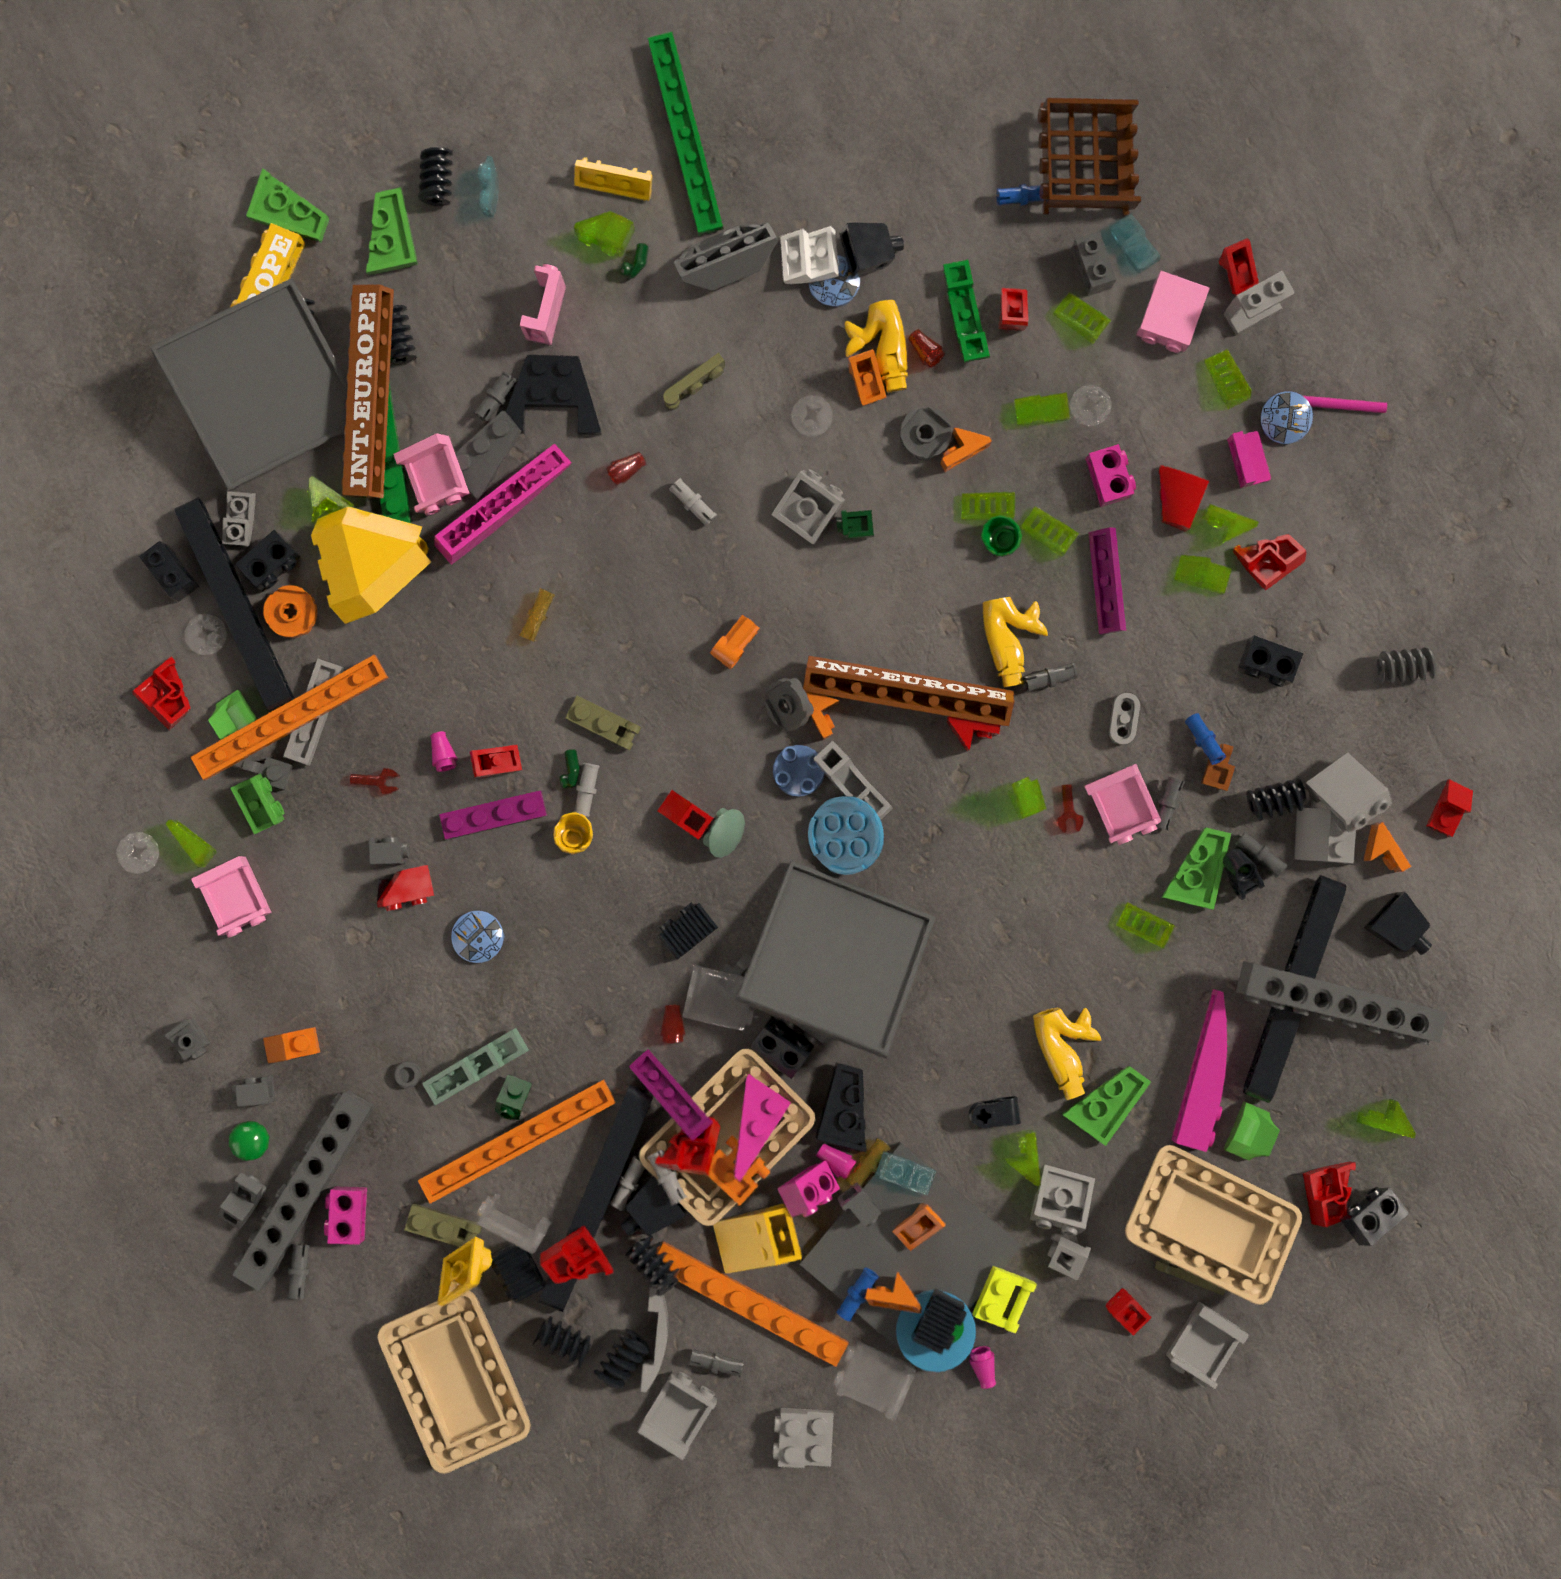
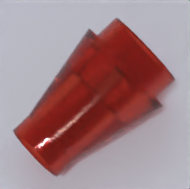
[908,329,945,368]
[606,452,646,485]
[660,1005,686,1043]

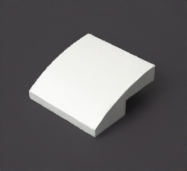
[780,226,839,284]

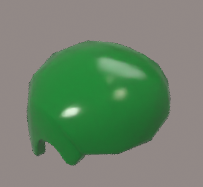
[981,515,1022,557]
[228,1121,270,1161]

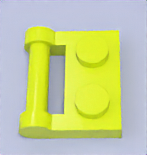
[972,1266,1037,1333]

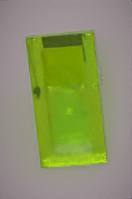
[308,476,354,523]
[1201,504,1259,546]
[1173,555,1232,595]
[1356,1099,1416,1139]
[1004,1130,1041,1186]

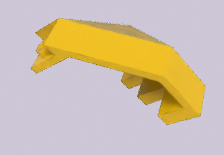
[311,507,431,624]

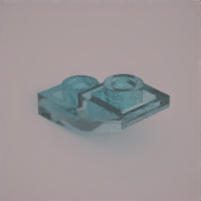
[478,156,499,218]
[1110,213,1160,274]
[875,1151,937,1196]

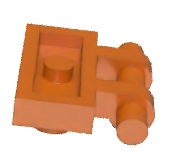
[709,1135,771,1206]

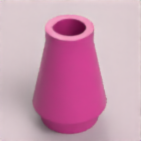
[430,731,458,772]
[816,1143,856,1179]
[969,1346,996,1389]

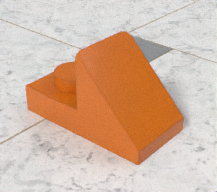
[848,349,886,406]
[940,428,992,472]
[805,691,839,740]
[1364,822,1411,872]
[263,1027,320,1064]
[892,1203,946,1251]
[865,1272,922,1314]

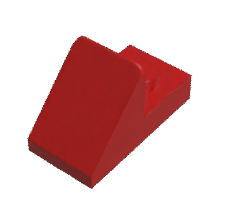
[1219,238,1259,296]
[999,288,1028,331]
[947,716,1001,752]
[470,745,522,778]
[1426,779,1473,837]
[1105,1288,1152,1336]

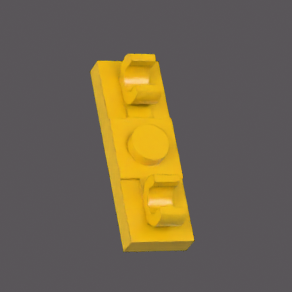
[574,158,652,201]

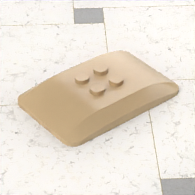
[639,1049,815,1226]
[1125,1145,1302,1304]
[378,1291,531,1473]

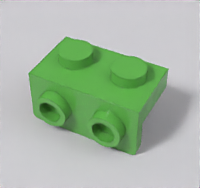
[231,773,285,834]

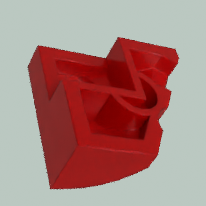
[1158,465,1209,532]
[1233,534,1307,591]
[132,656,191,731]
[655,1117,721,1176]
[1303,1161,1356,1227]
[540,1226,613,1284]

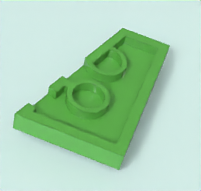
[246,168,329,243]
[366,188,418,276]
[1161,827,1231,910]
[1062,1066,1151,1146]

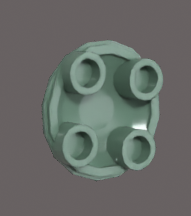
[703,808,745,858]

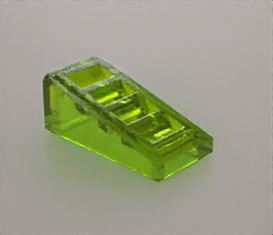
[1053,292,1111,344]
[1204,349,1252,409]
[961,492,1015,520]
[1020,506,1079,557]
[165,820,217,867]
[1116,902,1176,949]

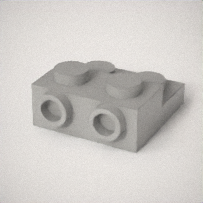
[771,469,845,544]
[1030,1165,1095,1236]
[773,1408,834,1468]

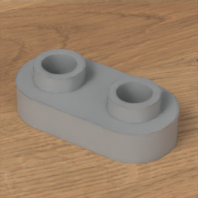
[1109,693,1140,745]

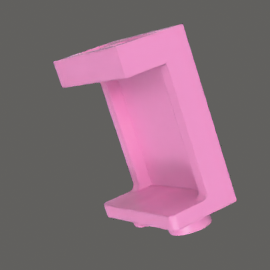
[520,264,566,345]
[1136,271,1209,353]
[394,434,470,516]
[1085,764,1161,845]
[191,856,272,938]

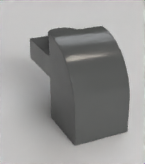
[218,1172,267,1230]

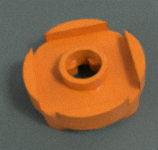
[263,585,318,638]

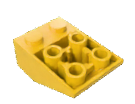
[713,1203,802,1274]

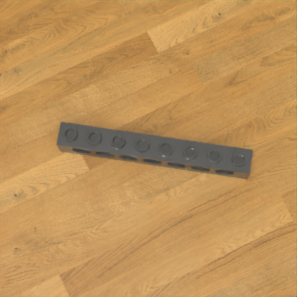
[1236,961,1447,1045]
[233,1090,375,1292]

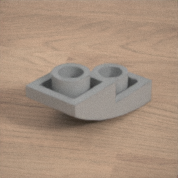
[222,491,256,546]

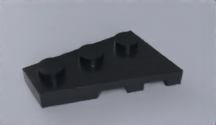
[815,1062,867,1152]

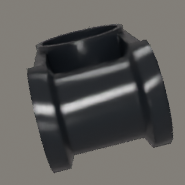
[1223,849,1265,900]
[969,1096,1021,1128]

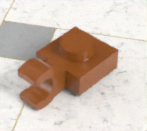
[1201,743,1235,791]

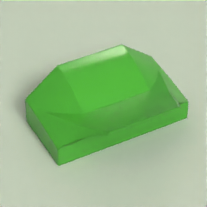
[208,690,258,740]
[1224,1101,1280,1161]

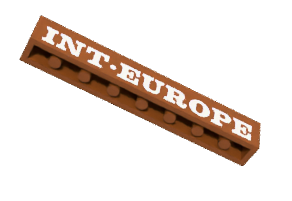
[342,284,394,498]
[803,656,1014,726]

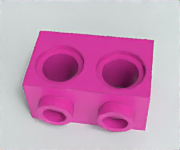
[1085,444,1136,507]
[777,1160,840,1217]
[324,1186,367,1245]

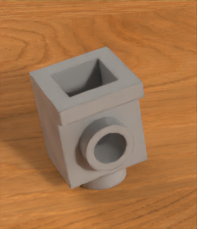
[1047,1236,1091,1281]

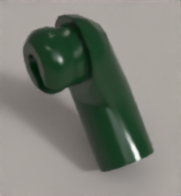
[620,243,649,279]
[559,749,580,789]

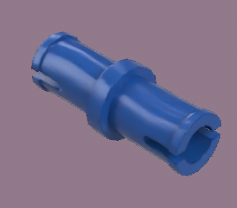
[996,184,1044,206]
[1185,713,1226,765]
[836,1267,879,1321]

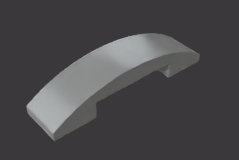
[641,1287,669,1392]

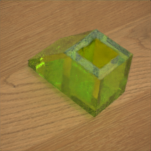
[573,211,635,257]
[1008,777,1046,820]

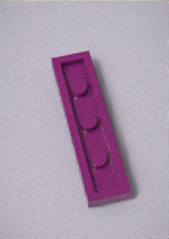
[1088,527,1126,635]
[439,790,547,840]
[629,1049,713,1140]

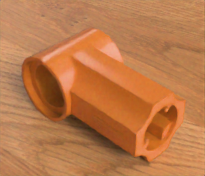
[710,615,760,669]

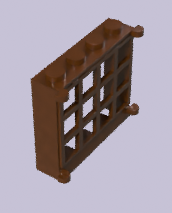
[1038,98,1141,216]

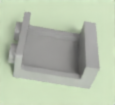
[1223,271,1294,335]
[1306,753,1392,834]
[1166,1301,1249,1389]
[638,1371,717,1460]

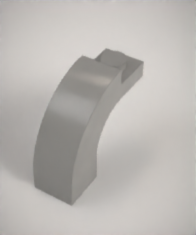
[813,741,893,820]

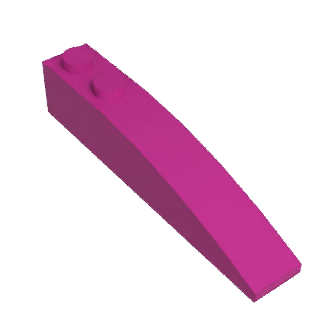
[435,443,571,565]
[1171,989,1227,1152]

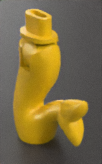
[845,300,908,392]
[983,597,1048,687]
[1033,1007,1101,1100]

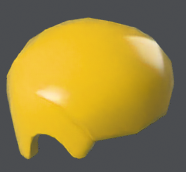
[553,812,593,855]

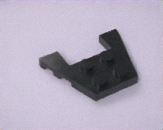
[506,355,602,435]

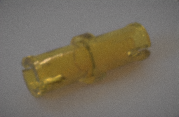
[519,588,555,642]
[845,1138,891,1186]

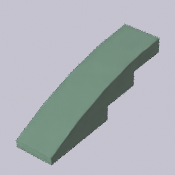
[422,1028,529,1106]

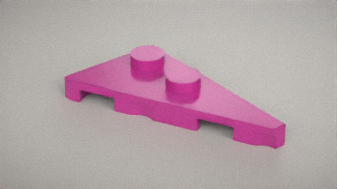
[734,1074,791,1182]

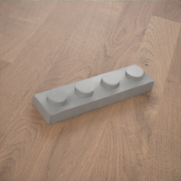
[283,659,344,765]

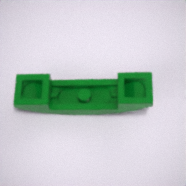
[943,260,990,363]

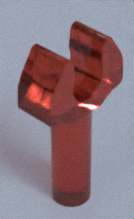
[350,768,400,794]
[1056,784,1084,833]

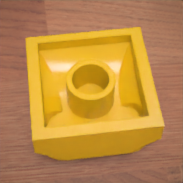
[438,1237,492,1306]

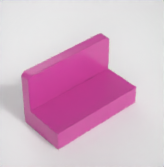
[1227,431,1271,488]

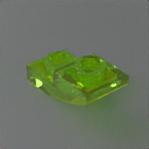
[1014,392,1071,425]

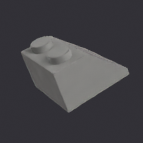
[1293,808,1356,864]

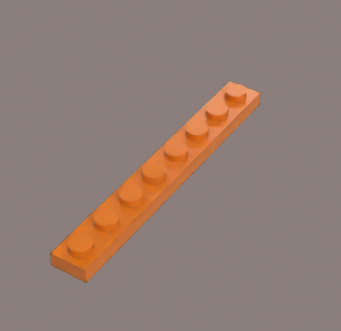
[191,655,388,780]
[418,1079,616,1204]
[657,1242,849,1367]

